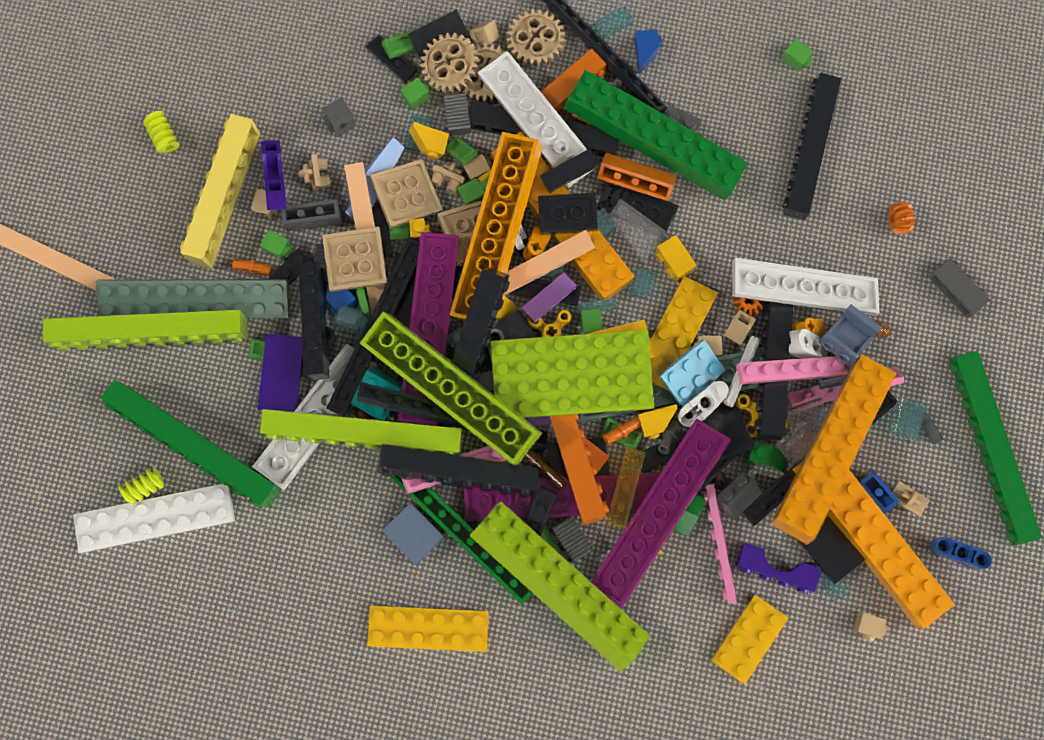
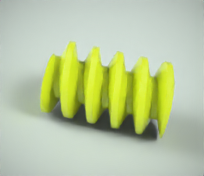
[143,111,180,153]
[118,465,164,505]

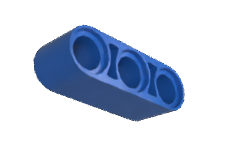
[929,537,992,569]

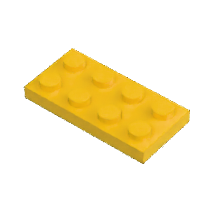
[710,594,788,685]

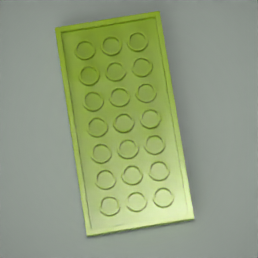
[491,330,654,418]

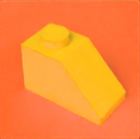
[409,122,449,160]
[638,403,678,439]

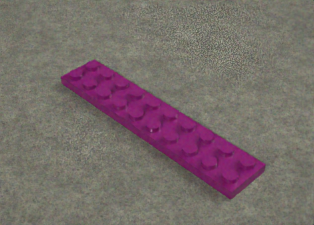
[398,232,459,426]
[591,418,731,608]
[464,473,659,522]

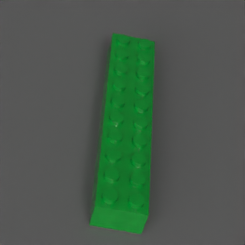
[564,69,748,201]
[100,379,282,509]

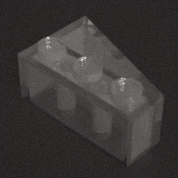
[610,199,667,264]

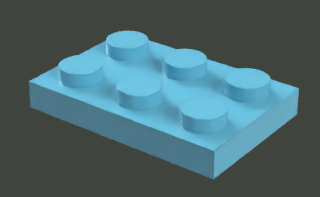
[658,339,726,406]

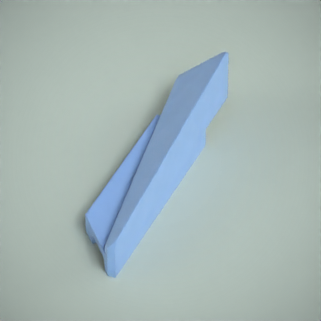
[341,137,404,221]

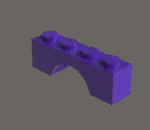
[261,140,286,210]
[735,543,822,595]

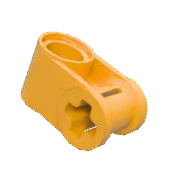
[523,225,552,261]
[792,318,825,338]

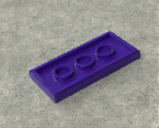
[257,334,303,412]

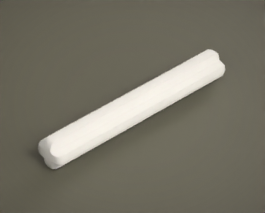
[724,336,760,407]

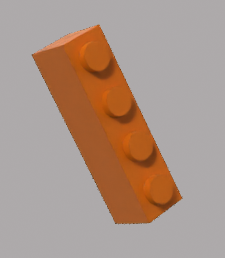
[541,49,606,114]
[597,153,677,201]

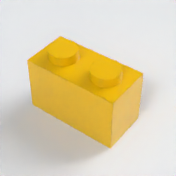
[655,235,697,282]

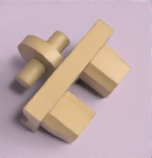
[298,154,330,193]
[431,162,465,195]
[892,481,930,517]

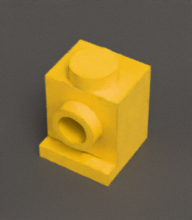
[409,218,430,242]

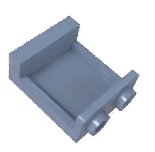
[819,304,882,366]
[382,503,445,565]

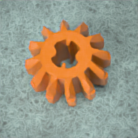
[888,202,915,234]
[731,296,764,316]

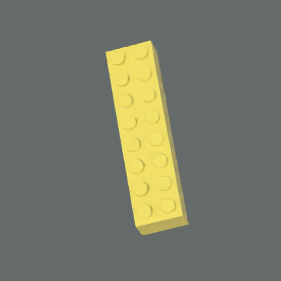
[180,114,260,269]

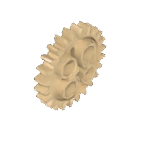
[506,9,565,68]
[420,33,480,93]
[458,43,507,102]

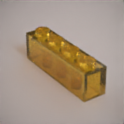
[605,447,646,531]

